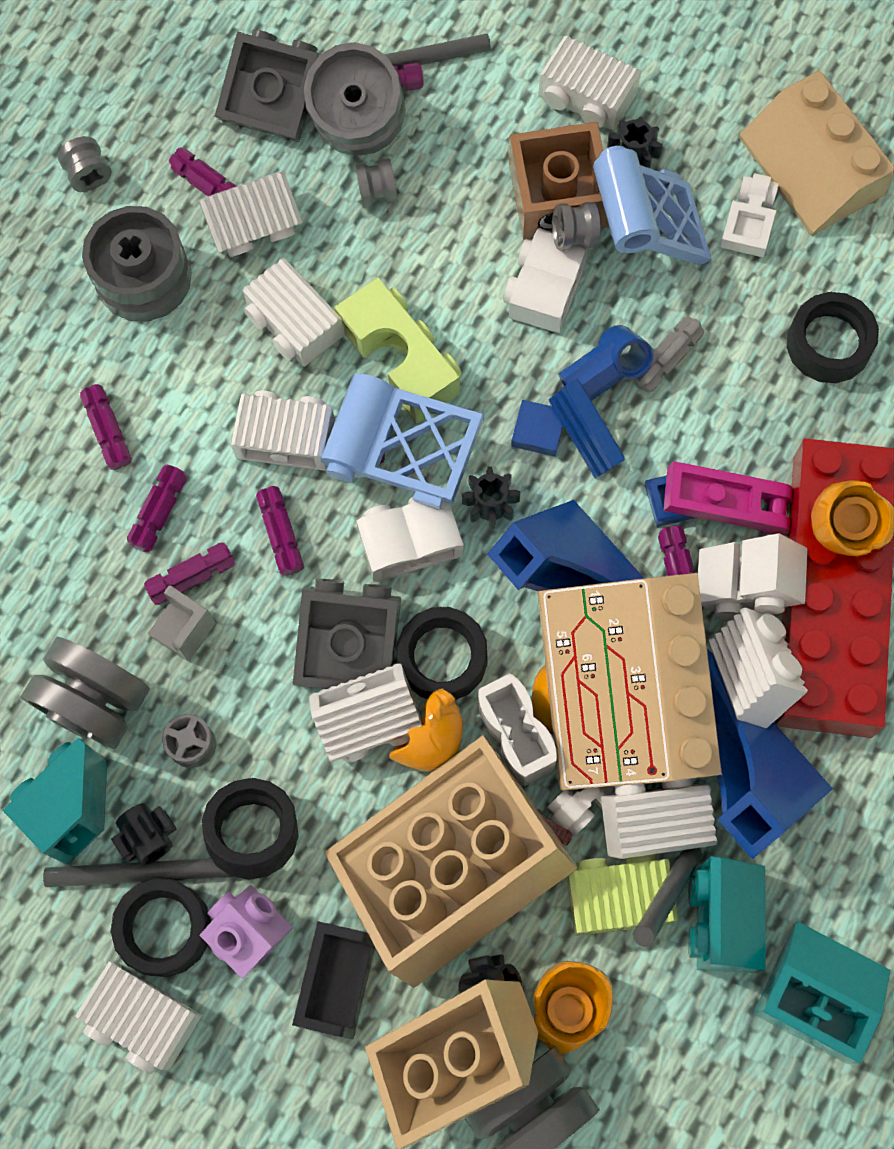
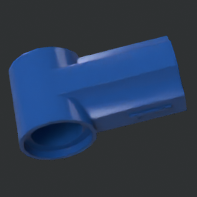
[558,325,654,401]

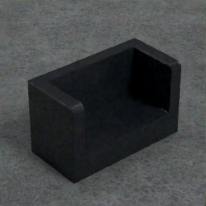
[292,921,375,1040]

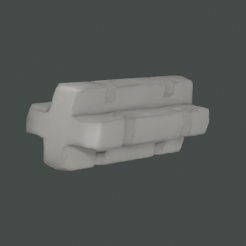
[633,316,704,392]

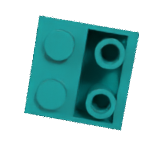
[2,737,107,865]
[688,857,766,973]
[753,921,891,1064]

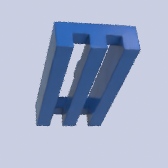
[548,379,625,478]

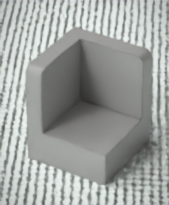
[148,585,216,662]

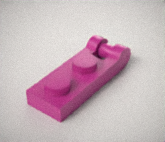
[663,461,793,536]

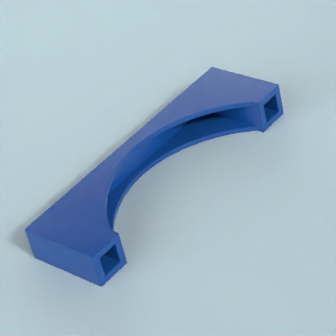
[487,500,833,859]

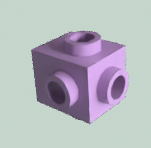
[200,885,294,979]

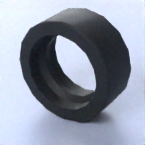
[787,292,879,384]
[397,607,488,701]
[201,778,299,880]
[110,878,211,977]

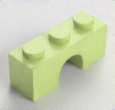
[334,277,462,424]

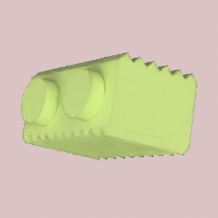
[566,854,679,936]

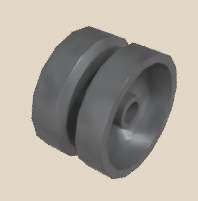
[304,42,406,156]
[20,636,150,749]

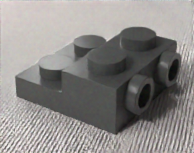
[215,29,320,142]
[293,579,401,689]

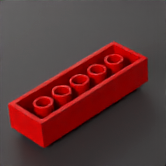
[775,438,894,738]

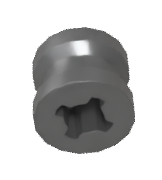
[57,136,112,192]
[355,158,398,208]
[552,202,600,250]
[162,714,216,769]

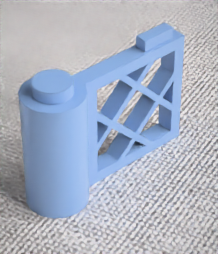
[593,146,712,265]
[321,373,484,509]

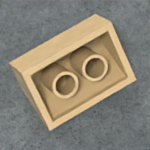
[739,70,894,236]
[365,980,538,1149]

